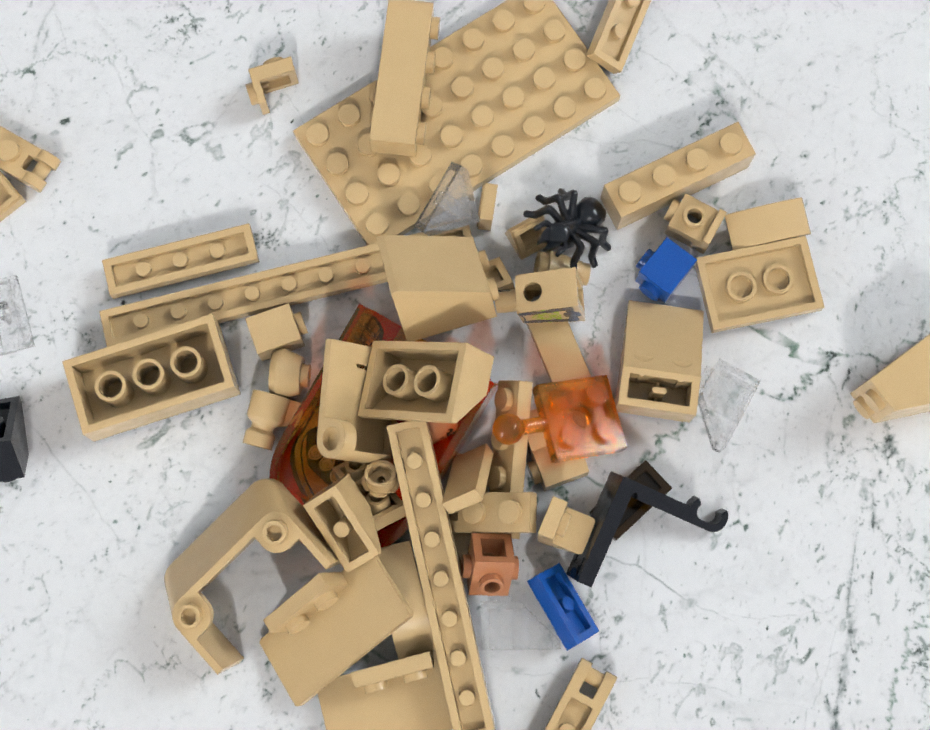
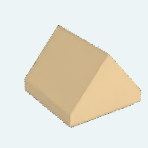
[505,216,547,260]

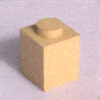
[245,303,308,361]

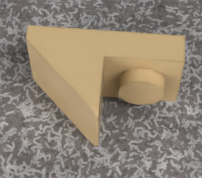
[538,496,595,555]

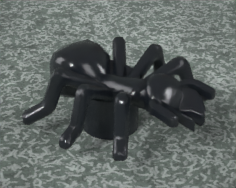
[523,188,611,269]

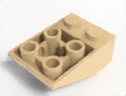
[614,300,704,423]

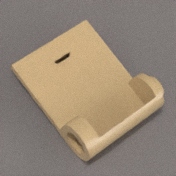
[317,339,395,467]

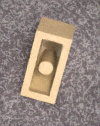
[303,473,382,573]

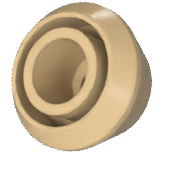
[268,348,311,398]

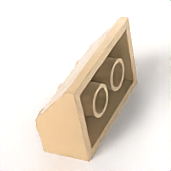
[357,341,494,424]

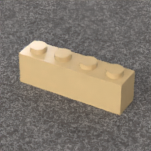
[369,0,440,157]
[600,122,756,230]

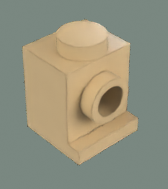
[663,194,727,254]

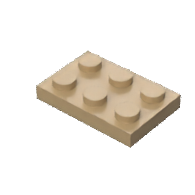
[695,236,824,333]

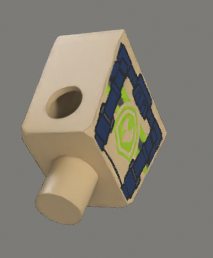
[495,267,585,324]

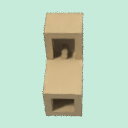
[378,540,435,659]

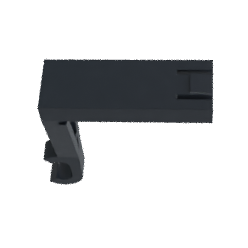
[566,471,728,588]

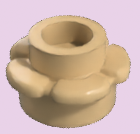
[361,460,399,498]

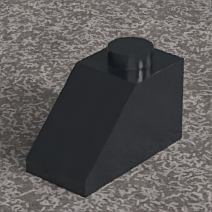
[0,396,29,483]

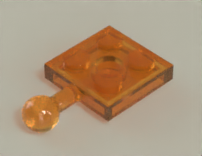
[492,375,627,463]

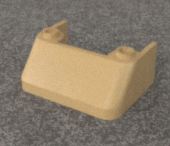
[164,478,341,675]

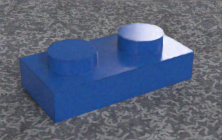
[527,563,599,651]

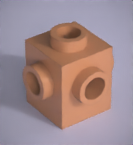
[460,533,519,596]

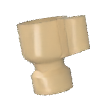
[242,389,308,451]

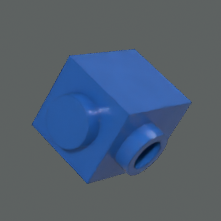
[635,237,697,303]

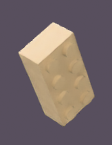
[62,314,241,442]

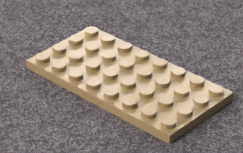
[293,0,620,245]

